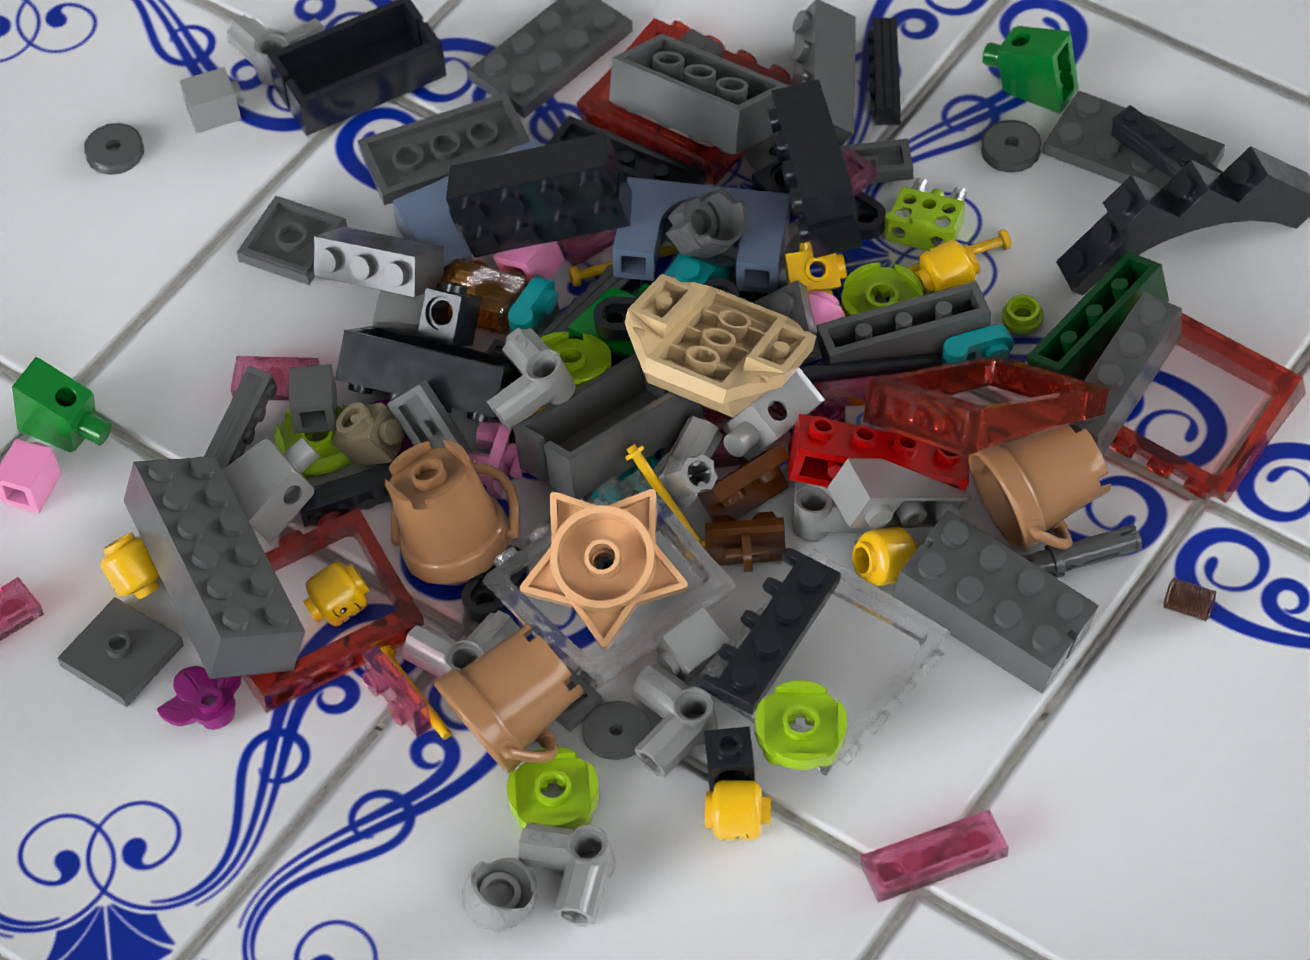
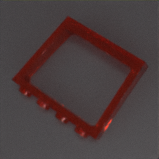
[576,18,792,186]
[1063,313,1306,503]
[863,355,1109,456]
[241,508,424,713]

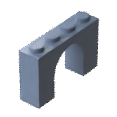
[392,139,541,288]
[613,177,790,294]

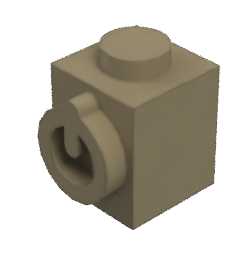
[331,402,406,467]

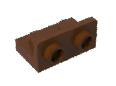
[698,443,790,521]

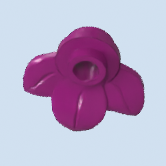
[157,666,242,730]

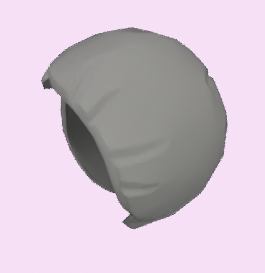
[462,857,537,932]

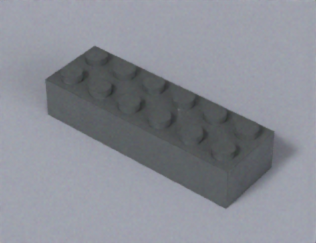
[124,456,305,679]

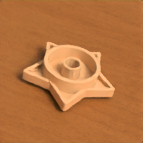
[519,489,689,650]

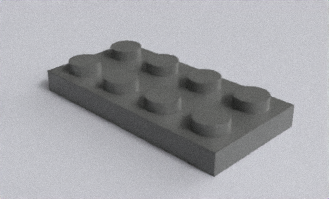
[468,0,633,118]
[1043,90,1225,188]
[357,92,531,206]

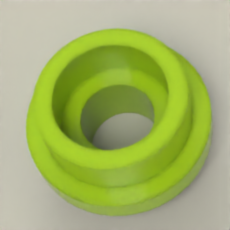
[1002,294,1044,334]

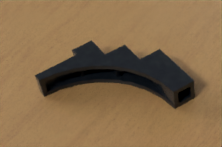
[1056,146,1310,295]

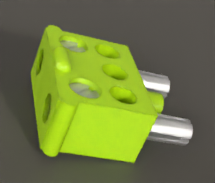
[884,177,967,251]

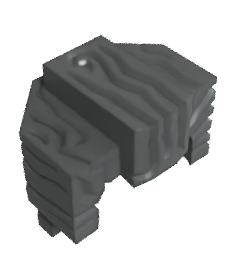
[666,187,747,259]

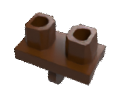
[705,511,786,572]

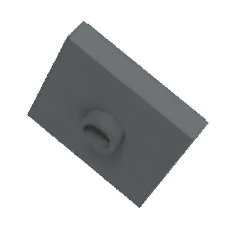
[236,195,347,285]
[57,597,184,707]

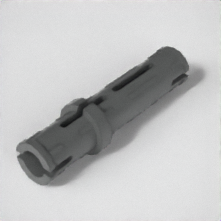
[1022,524,1142,578]

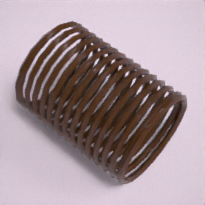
[1163,577,1216,622]

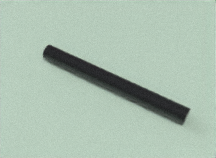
[799,353,942,383]

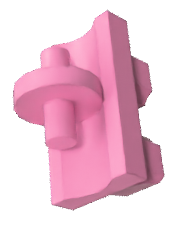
[469,421,527,499]

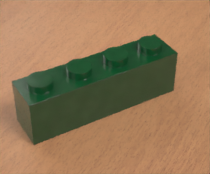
[1026,251,1169,406]

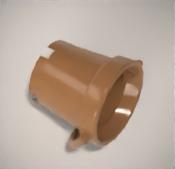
[968,414,1111,552]
[385,440,520,585]
[433,623,585,773]

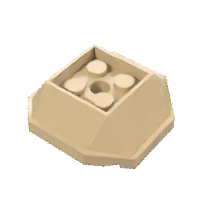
[624,274,816,418]

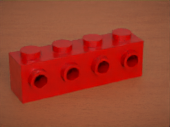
[788,414,969,491]

